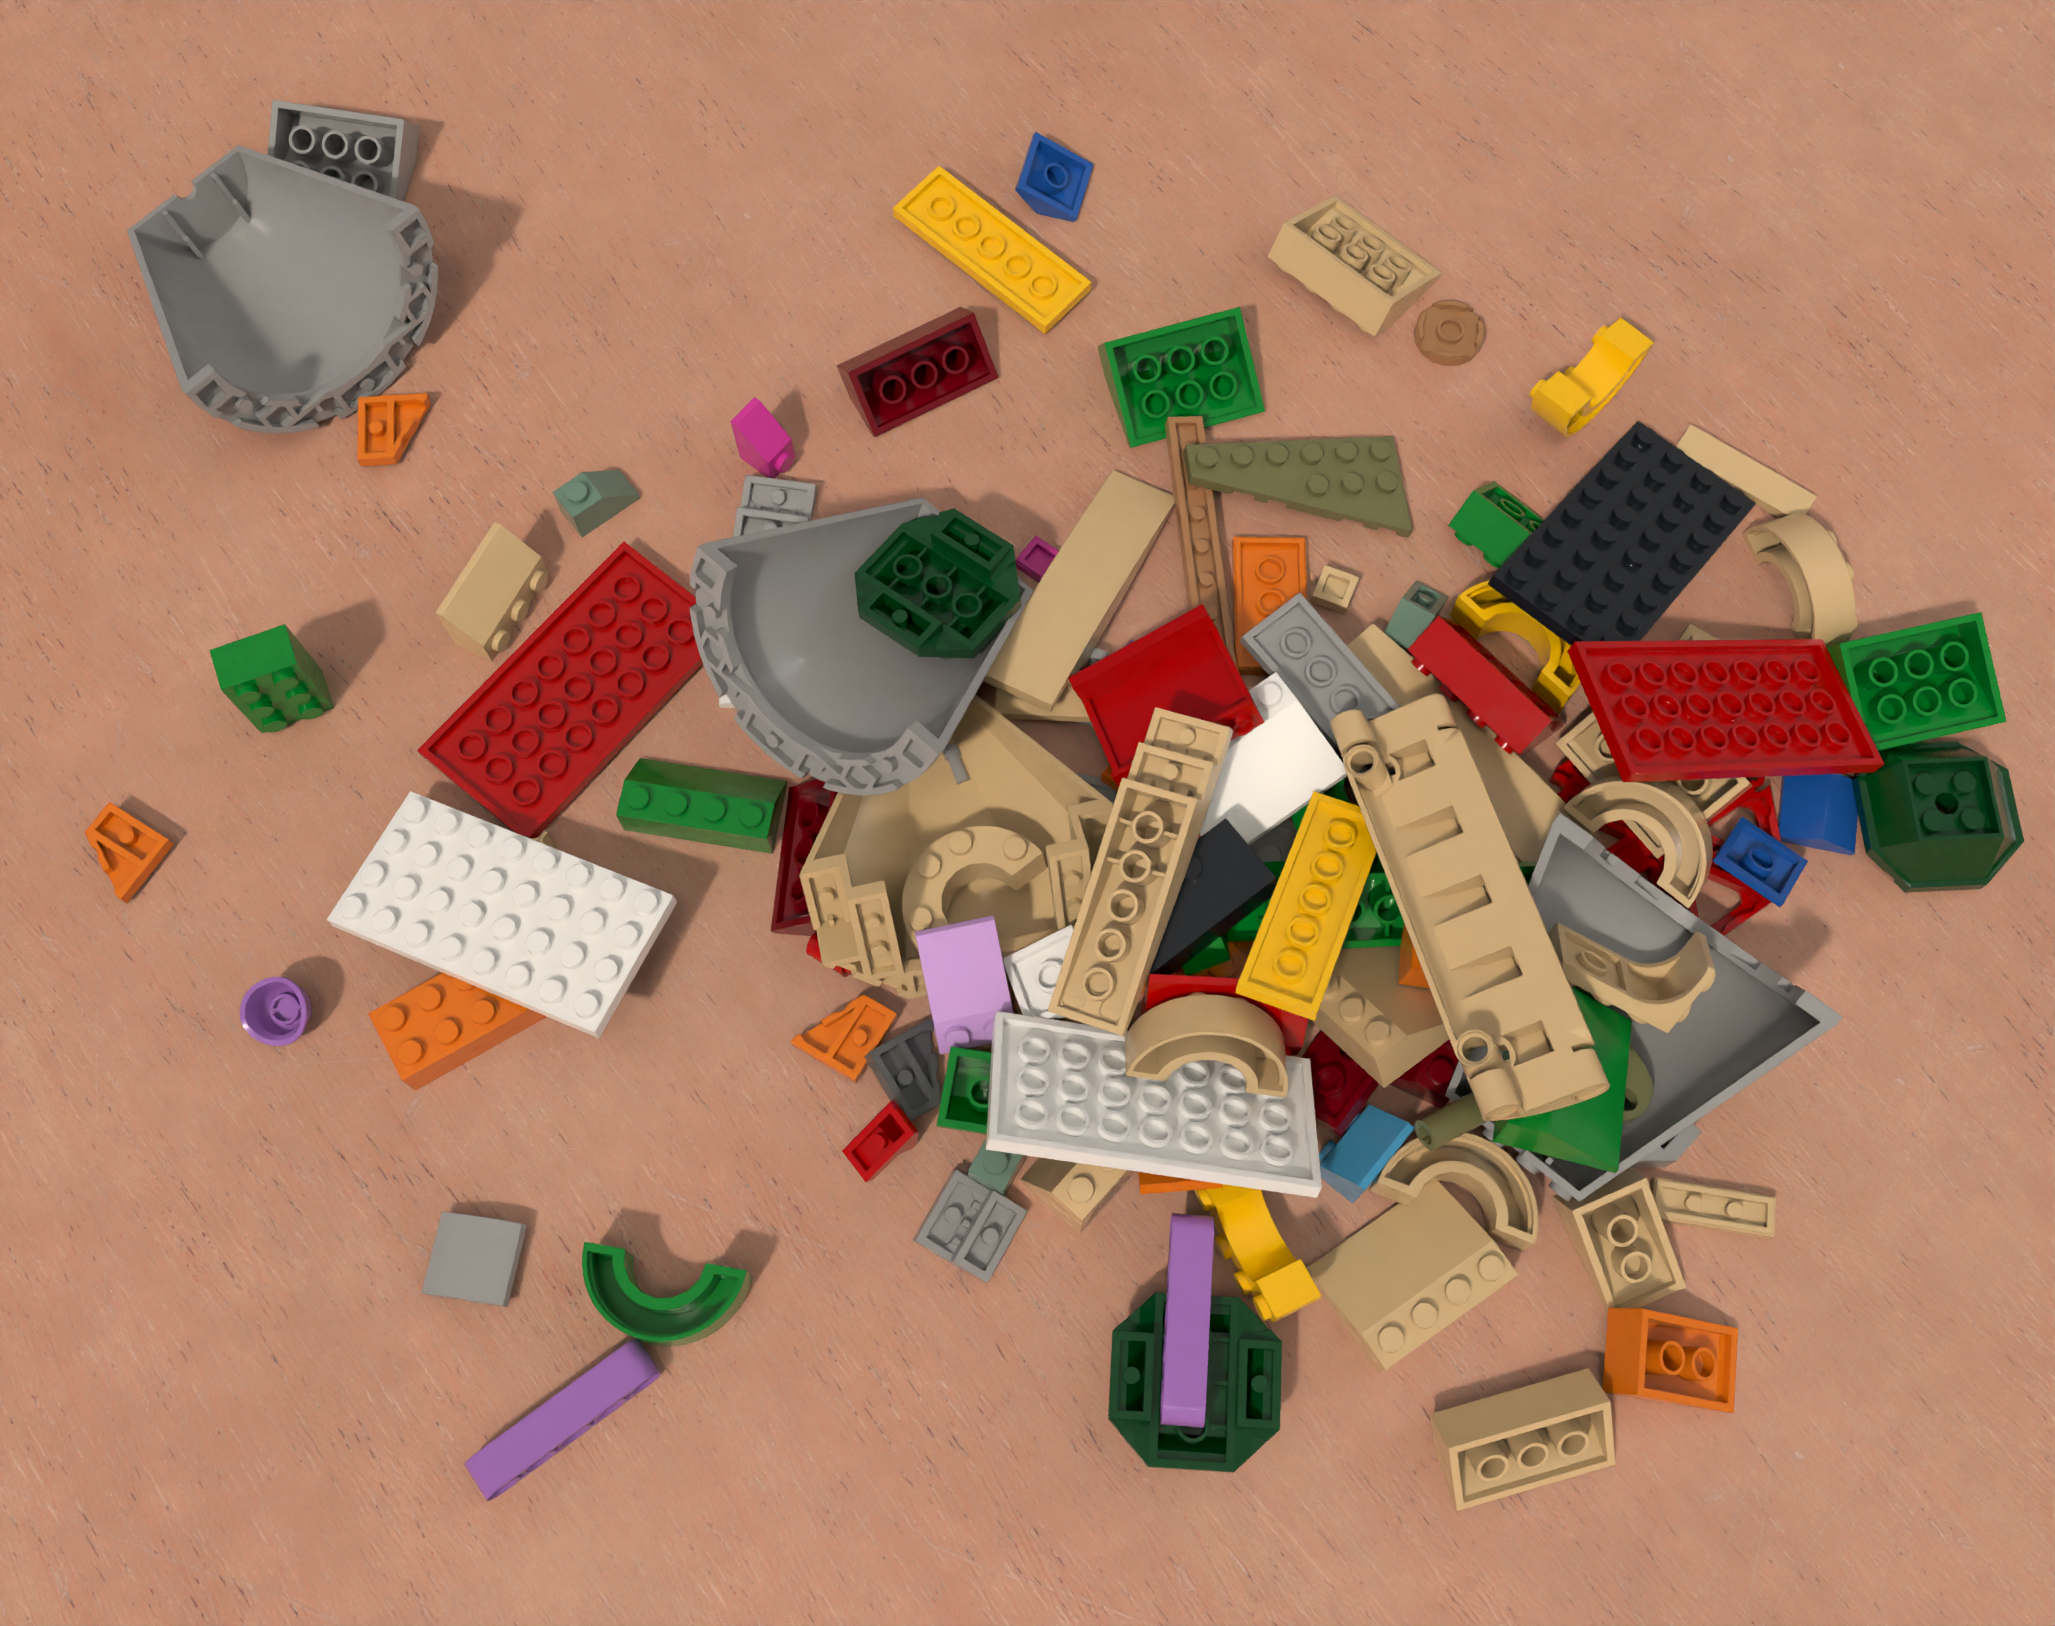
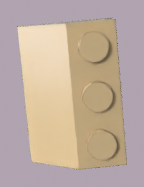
[435,522,549,662]

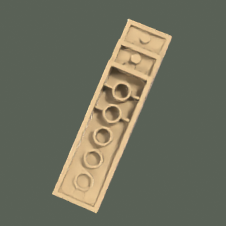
[983,470,1175,712]
[1347,623,1594,862]
[1047,707,1233,1037]

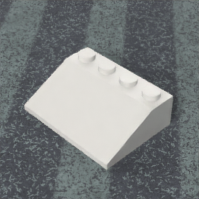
[1200,672,1347,845]

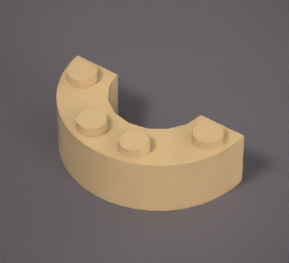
[1742,513,1857,646]
[1563,774,1713,908]
[902,826,1047,954]
[1125,992,1288,1098]
[1369,1133,1538,1252]

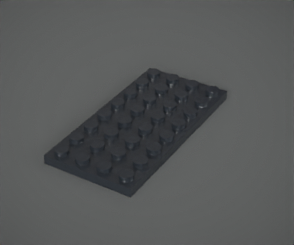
[1488,421,1756,646]

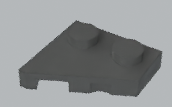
[864,1019,941,1121]

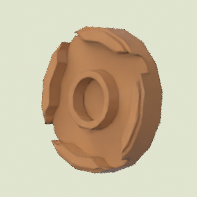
[1414,300,1485,366]

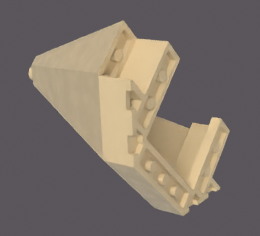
[799,694,1113,999]

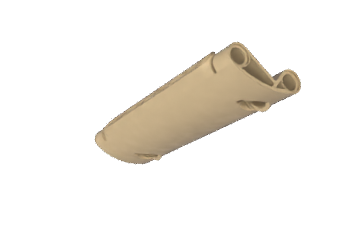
[1330,694,1610,1121]

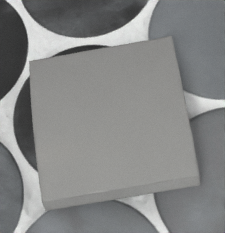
[733,475,818,537]
[912,1169,1027,1283]
[422,1212,527,1307]

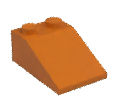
[1602,1308,1738,1413]

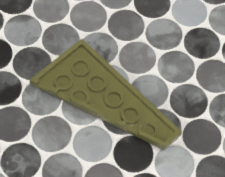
[1183,436,1412,538]

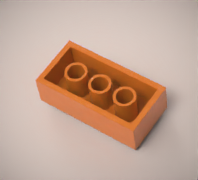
[368,973,547,1091]

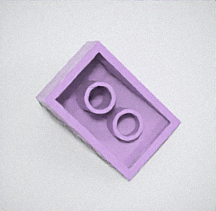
[915,915,1013,1054]

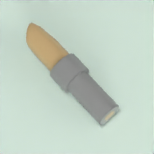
[943,737,971,785]

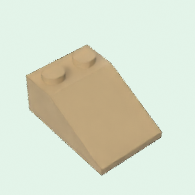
[1553,1167,1686,1313]

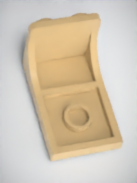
[1549,922,1716,1033]

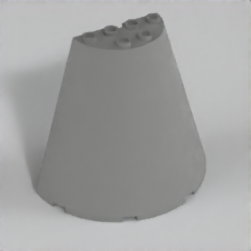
[127,145,438,433]
[690,497,1033,796]
[1445,813,1843,1202]

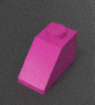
[730,397,795,479]

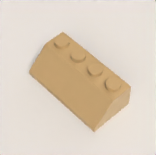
[1430,1368,1616,1511]

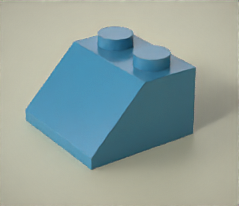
[1319,1104,1415,1204]

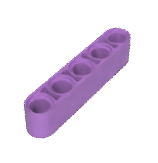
[1160,1213,1214,1428]
[464,1339,661,1501]

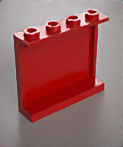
[1068,604,1265,787]

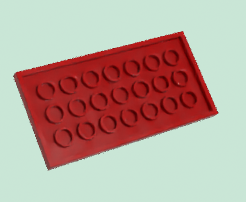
[417,541,703,839]
[1567,639,1884,783]

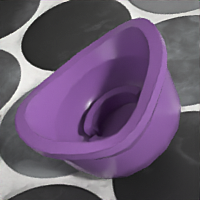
[240,977,312,1046]

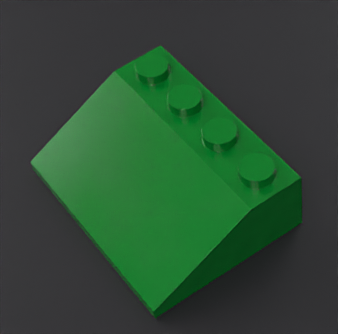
[1097,307,1265,448]
[1826,612,2007,751]
[1492,987,1632,1173]

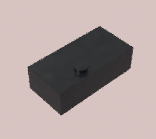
[1146,818,1277,981]

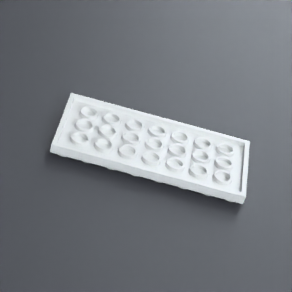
[327,791,677,1038]
[986,1011,1322,1198]

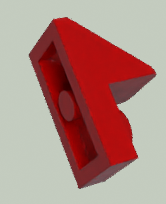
[842,1100,919,1182]

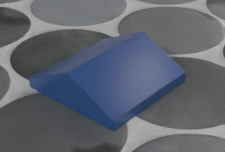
[1015,132,1093,222]
[1778,774,1858,856]
[1713,817,1808,907]

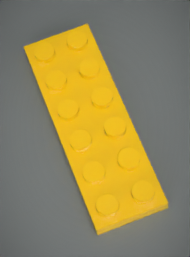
[893,166,1092,334]
[1235,791,1377,1021]

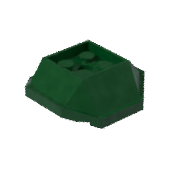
[854,508,1021,660]
[1852,741,2024,893]
[1108,1292,1282,1473]

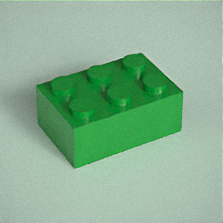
[209,624,334,733]

